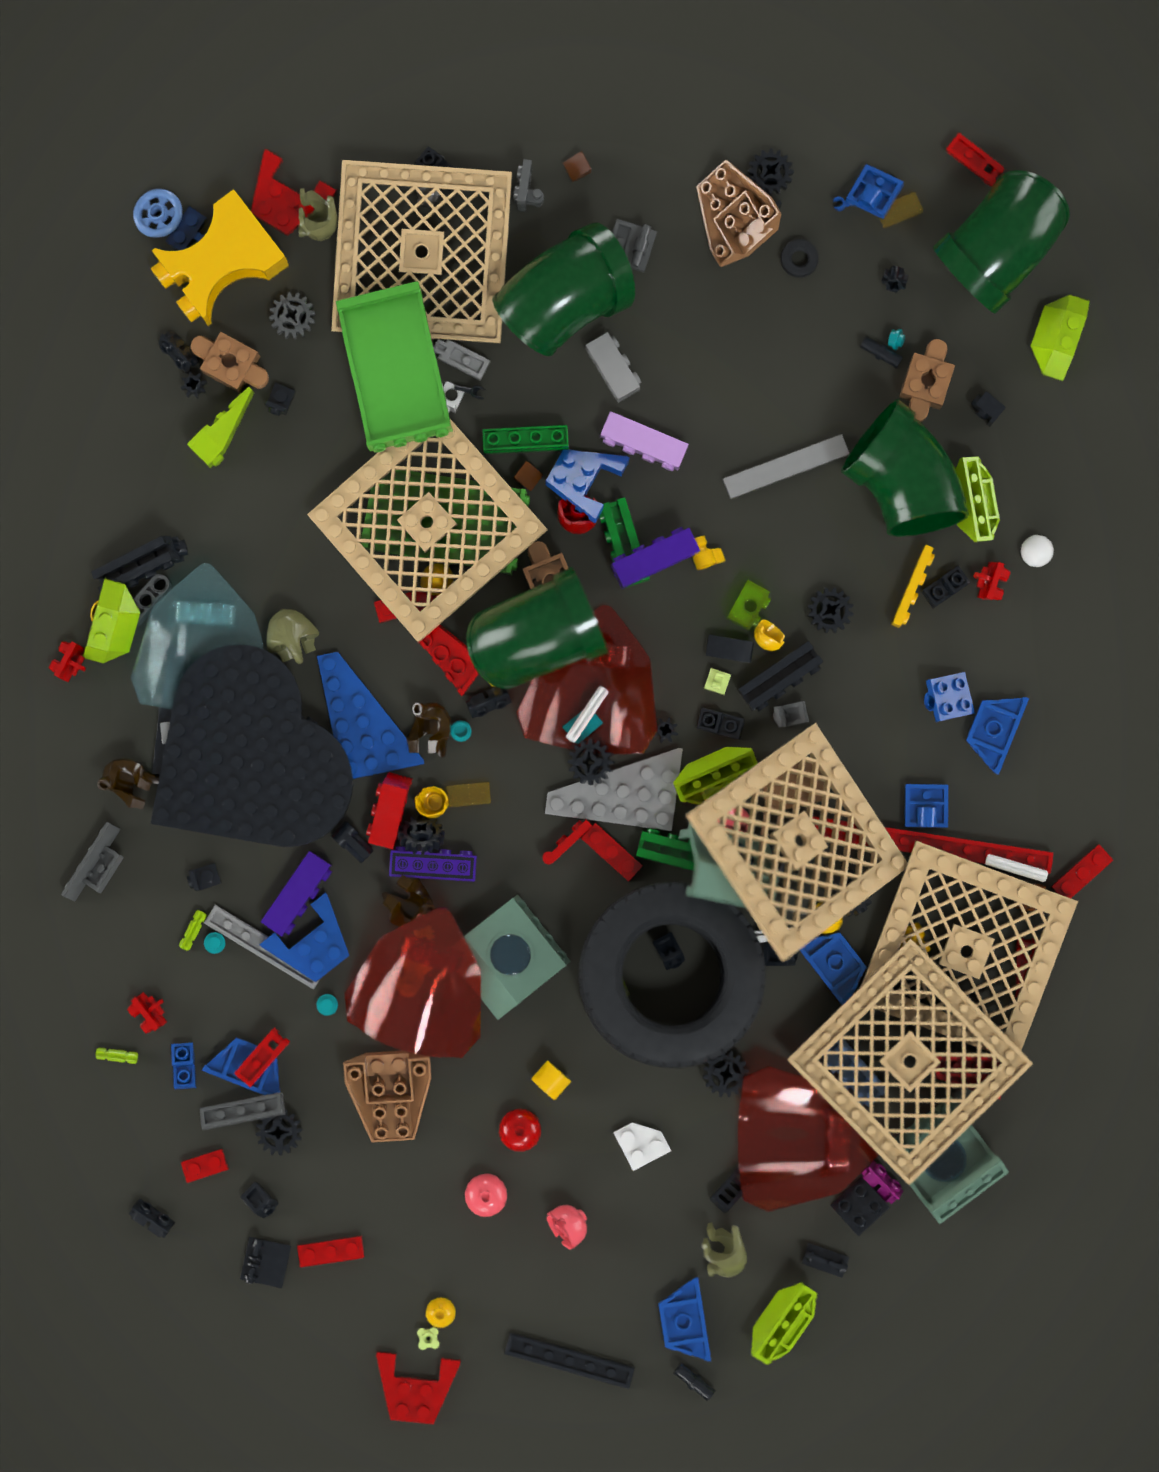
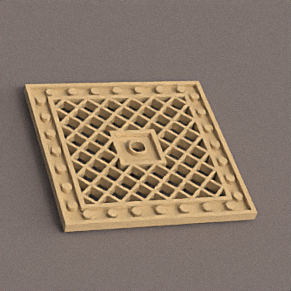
[331,160,512,343]
[307,419,547,643]
[686,723,907,961]
[861,841,1078,1052]
[787,939,1033,1185]

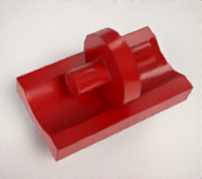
[973,562,1011,600]
[49,641,86,682]
[127,992,167,1033]

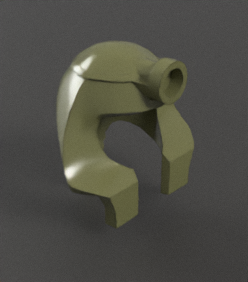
[299,188,338,241]
[267,609,319,664]
[702,1223,747,1278]

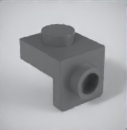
[773,701,809,728]

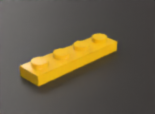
[891,545,935,628]

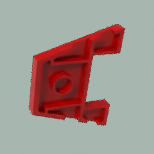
[251,149,337,236]
[376,1351,461,1424]

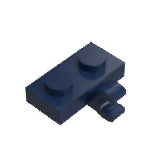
[166,207,208,251]

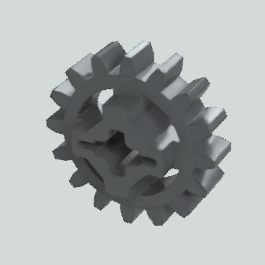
[269,292,316,339]

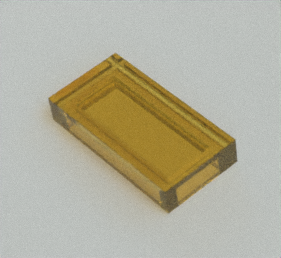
[879,192,923,228]
[447,782,491,808]

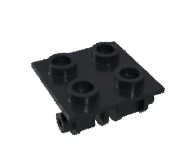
[830,1177,890,1237]
[240,1237,291,1289]

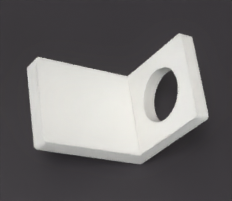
[443,381,465,413]

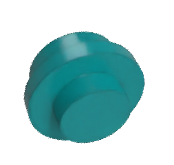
[888,329,905,350]
[451,720,472,742]
[204,932,226,954]
[316,994,338,1016]

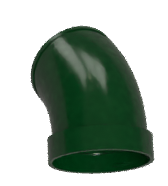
[933,170,1070,314]
[492,223,635,356]
[841,399,969,537]
[467,567,608,689]

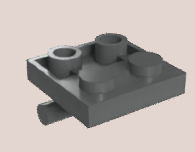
[514,159,544,212]
[612,219,657,273]

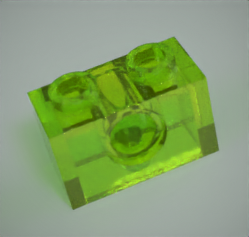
[727,580,771,631]

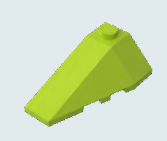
[187,387,254,468]

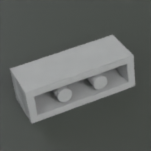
[586,332,641,403]

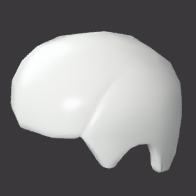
[1020,535,1054,567]

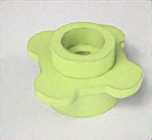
[417,1327,440,1350]

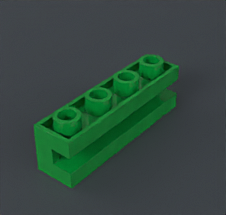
[482,425,569,454]
[599,497,650,588]
[636,828,695,871]

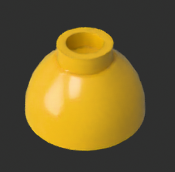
[426,1297,456,1328]

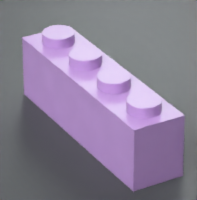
[600,411,689,471]

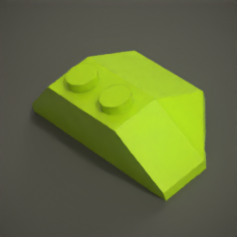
[1031,295,1090,381]
[956,456,1000,542]
[83,579,140,663]
[673,747,758,805]
[752,1283,817,1365]

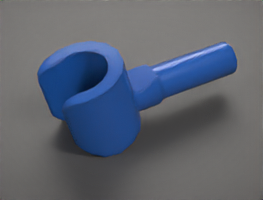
[833,197,854,211]

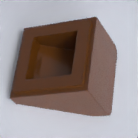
[563,151,591,182]
[514,461,543,492]

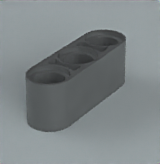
[134,574,172,627]

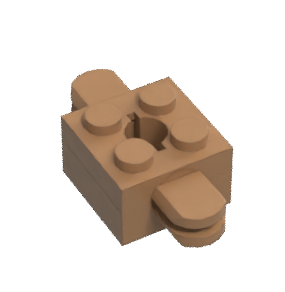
[191,332,269,393]
[899,339,955,422]
[523,541,569,589]

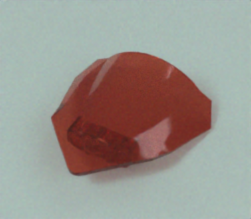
[516,605,657,754]
[345,907,481,1058]
[738,1066,879,1212]

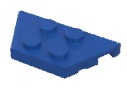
[965,697,1029,775]
[799,933,866,1005]
[202,1037,280,1095]
[658,1277,711,1361]

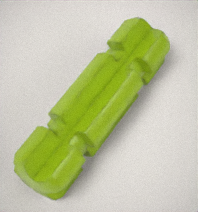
[179,910,207,951]
[96,1048,138,1064]

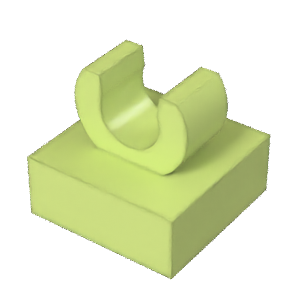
[704,668,731,695]

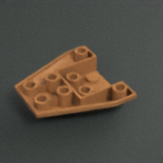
[696,160,781,267]
[343,1050,431,1142]

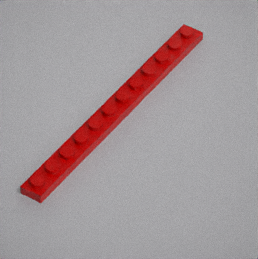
[797,816,1054,874]

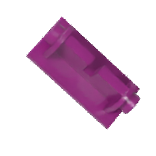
[861,1160,903,1204]

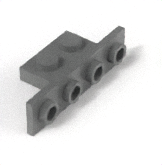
[61,822,124,902]

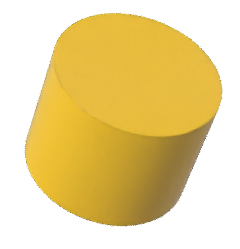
[531,1060,572,1100]

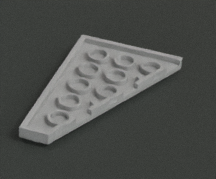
[545,748,683,831]

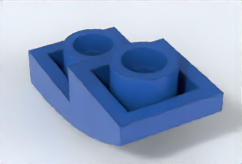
[171,1043,196,1090]

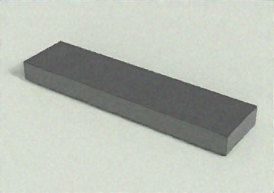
[199,1092,285,1130]

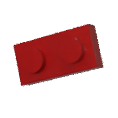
[180,1148,229,1183]

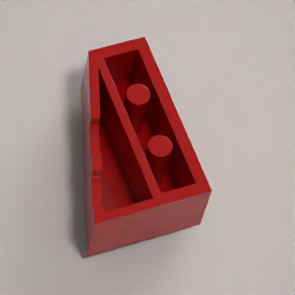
[366,772,413,849]
[935,1056,1001,1100]

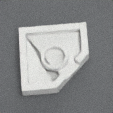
[613,1122,671,1171]

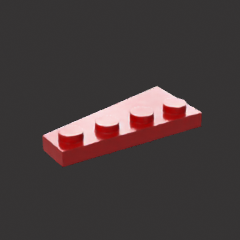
[419,610,479,696]

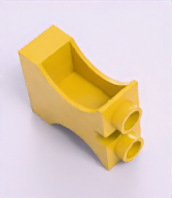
[150,189,289,326]

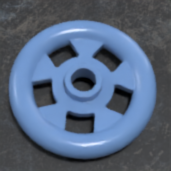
[133,189,182,238]

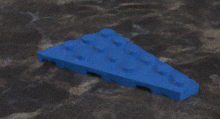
[317,652,424,779]

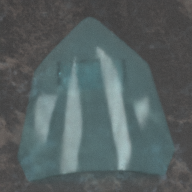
[131,563,264,709]

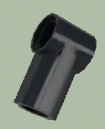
[331,820,374,864]

